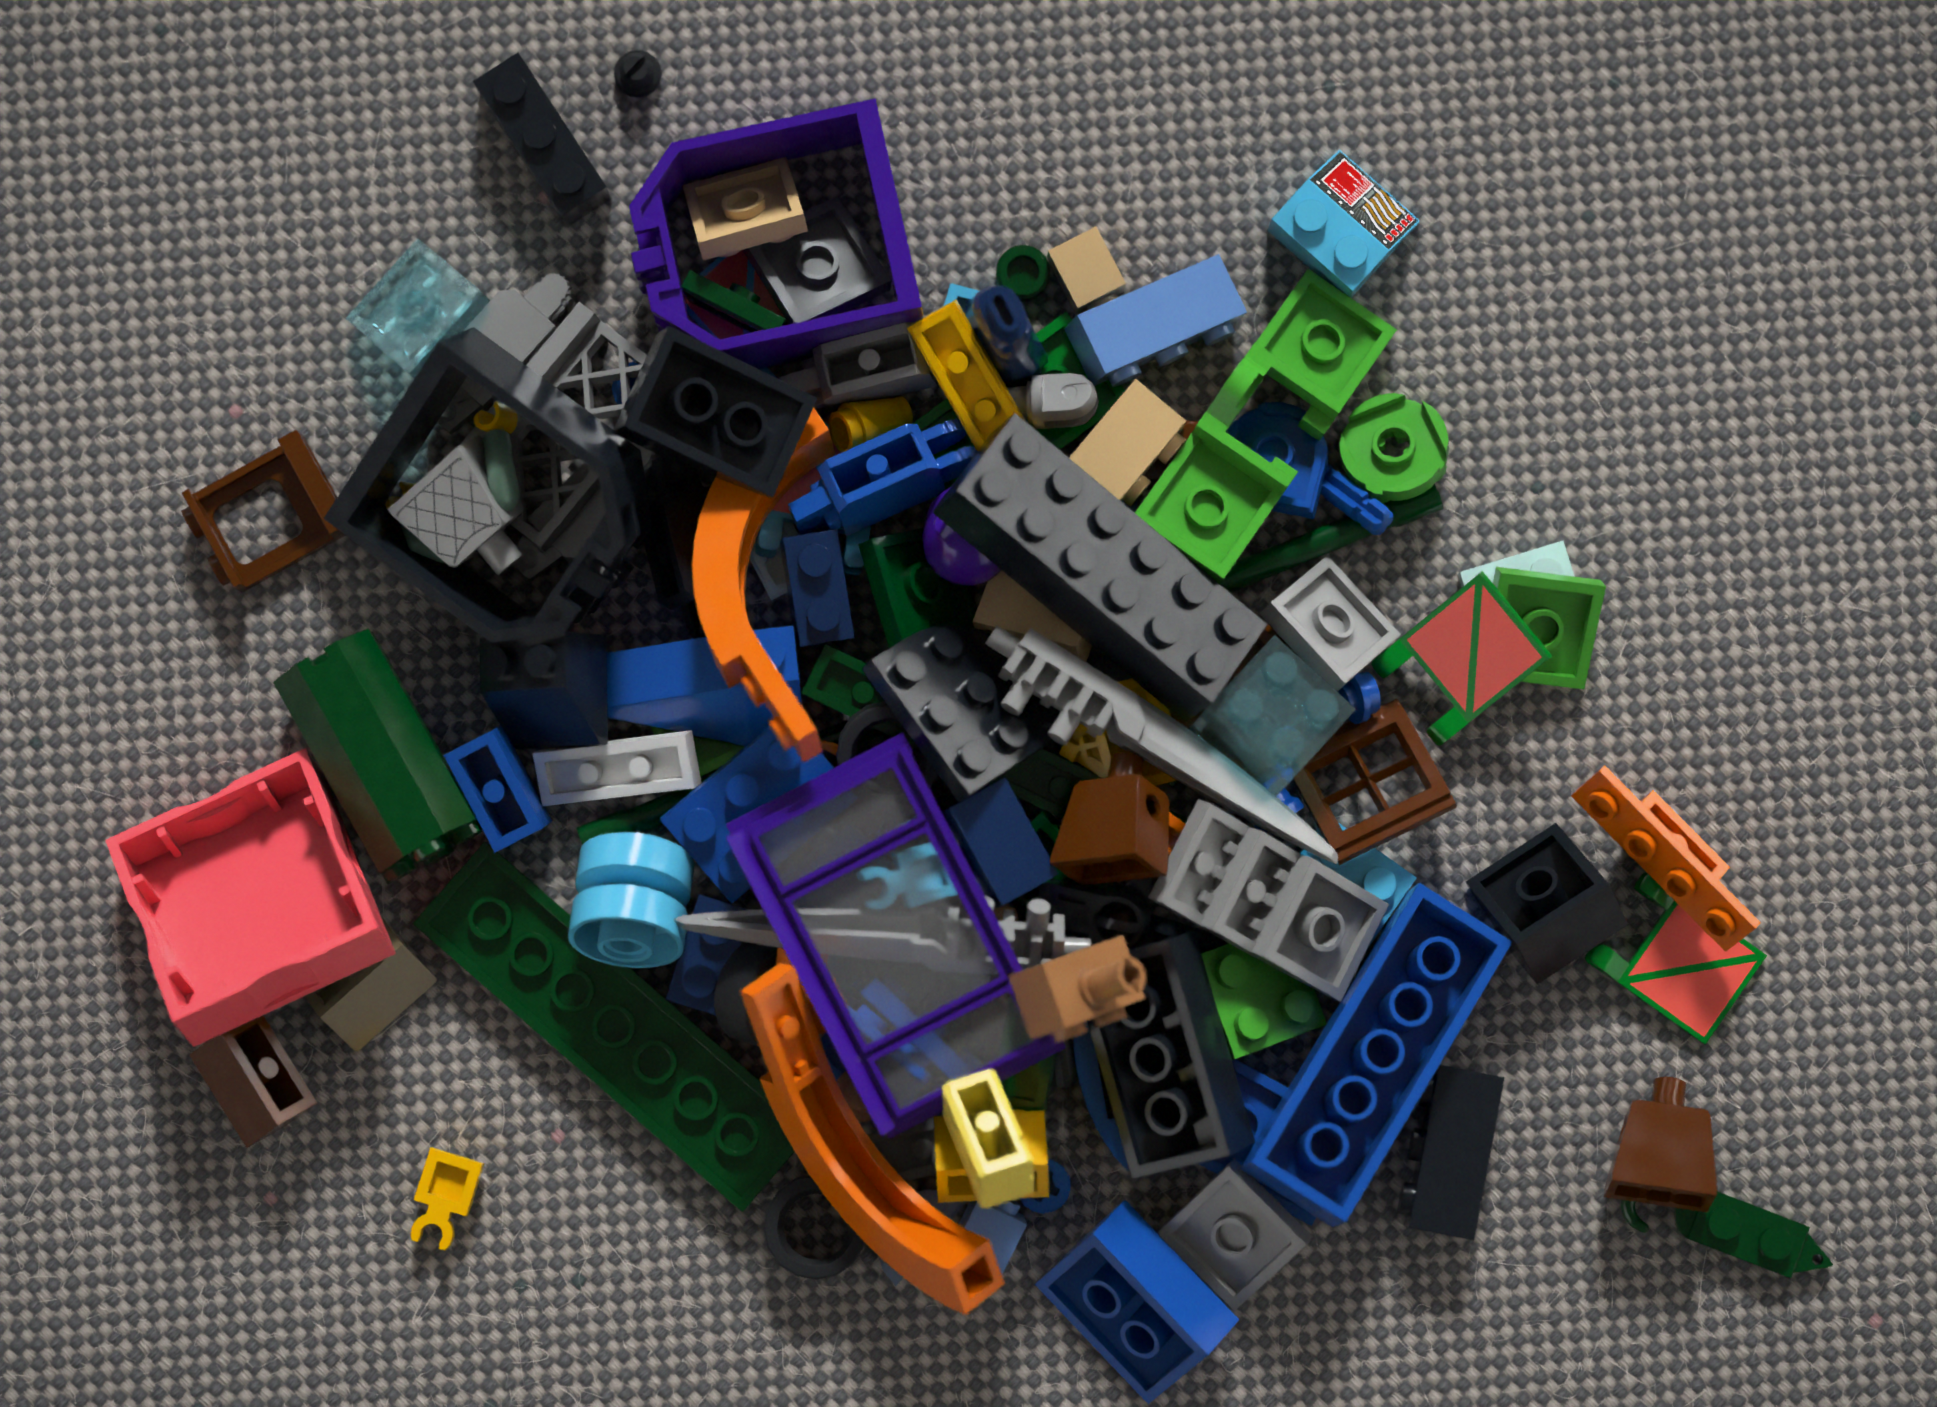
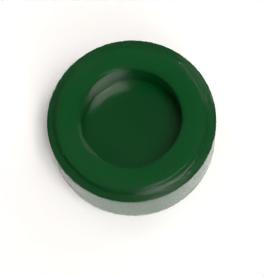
[996,245,1050,301]

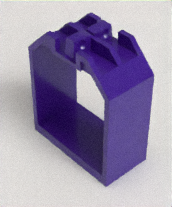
[629,98,923,369]

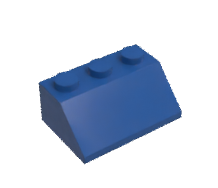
[1035,1200,1239,1404]

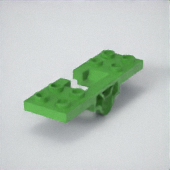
[1135,269,1397,584]

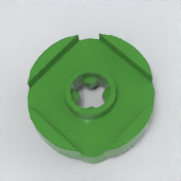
[1339,393,1449,503]

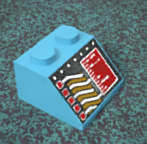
[1267,150,1420,298]

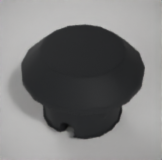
[613,50,662,98]

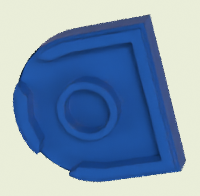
[1227,402,1328,519]

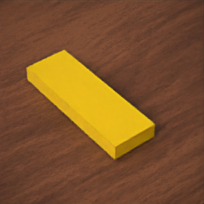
[907,299,1026,451]

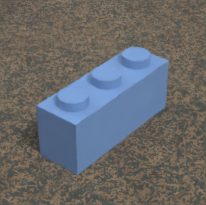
[1064,254,1247,387]

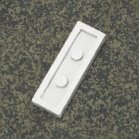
[532,730,701,806]

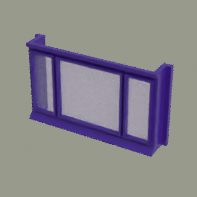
[726,732,1066,1139]

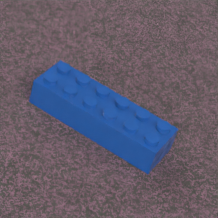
[1240,883,1512,1228]

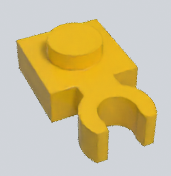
[411,1147,485,1251]

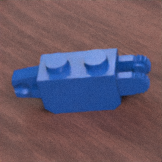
[788,418,977,536]

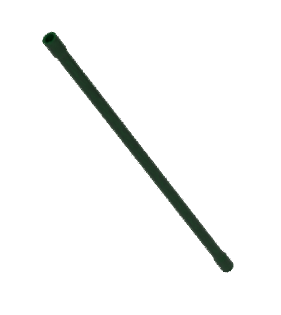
[576,484,1444,845]

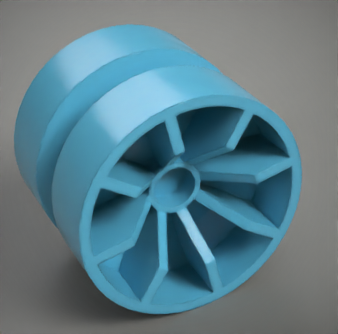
[568,832,694,968]

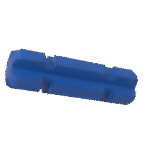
[1321,464,1394,535]

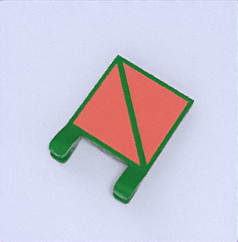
[1371,571,1552,746]
[1585,872,1767,1045]

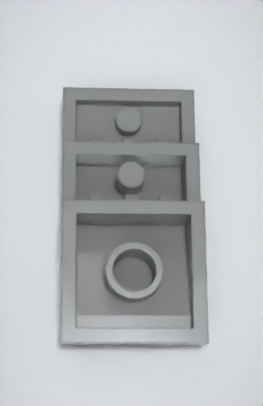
[1149,799,1389,1002]

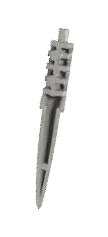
[985,626,1338,864]
[674,896,1091,974]

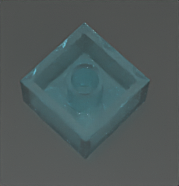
[1189,635,1356,796]

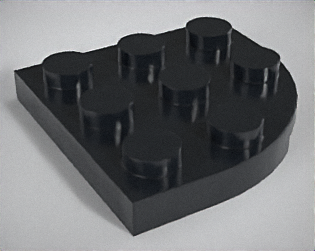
[862,625,1061,803]

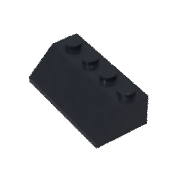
[1087,930,1255,1178]

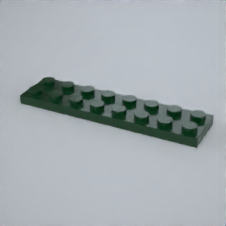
[413,841,795,1212]

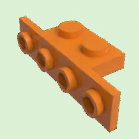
[1571,765,1761,952]

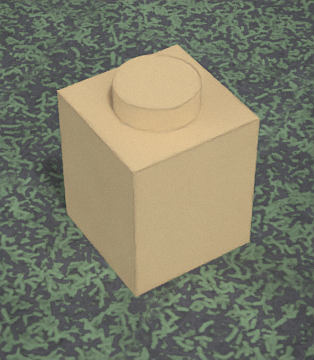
[1047,226,1126,316]

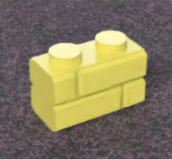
[942,1069,1034,1208]

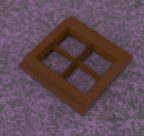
[1281,698,1457,865]

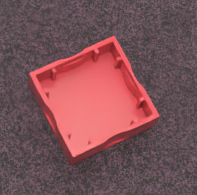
[105,748,396,1047]

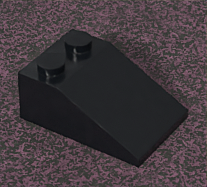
[612,326,817,498]

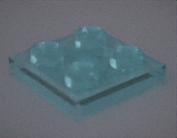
[346,238,490,379]

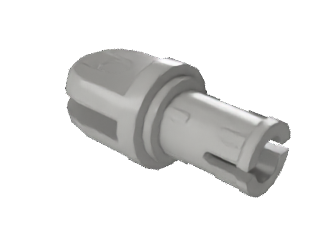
[1007,373,1099,429]

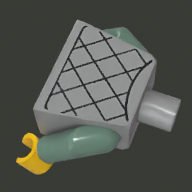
[386,401,524,576]

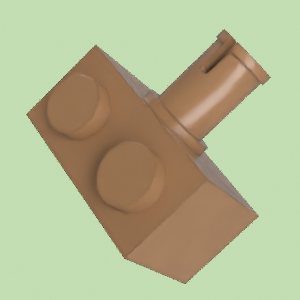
[1008,935,1146,1043]

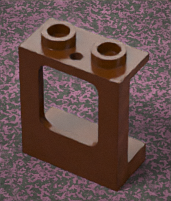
[181,429,346,593]

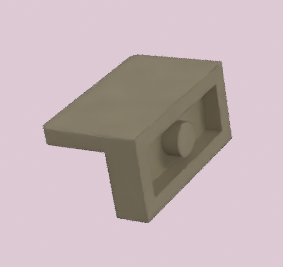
[305,917,437,1051]

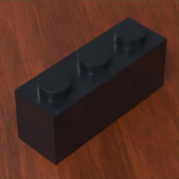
[473,52,611,228]
[1397,1065,1505,1240]

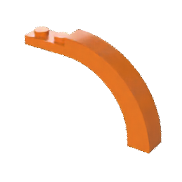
[692,389,835,763]
[740,962,1005,1315]

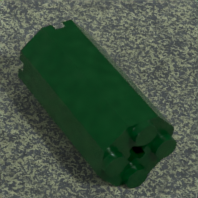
[273,629,483,884]

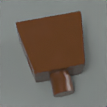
[1050,752,1169,886]
[1603,1077,1717,1212]

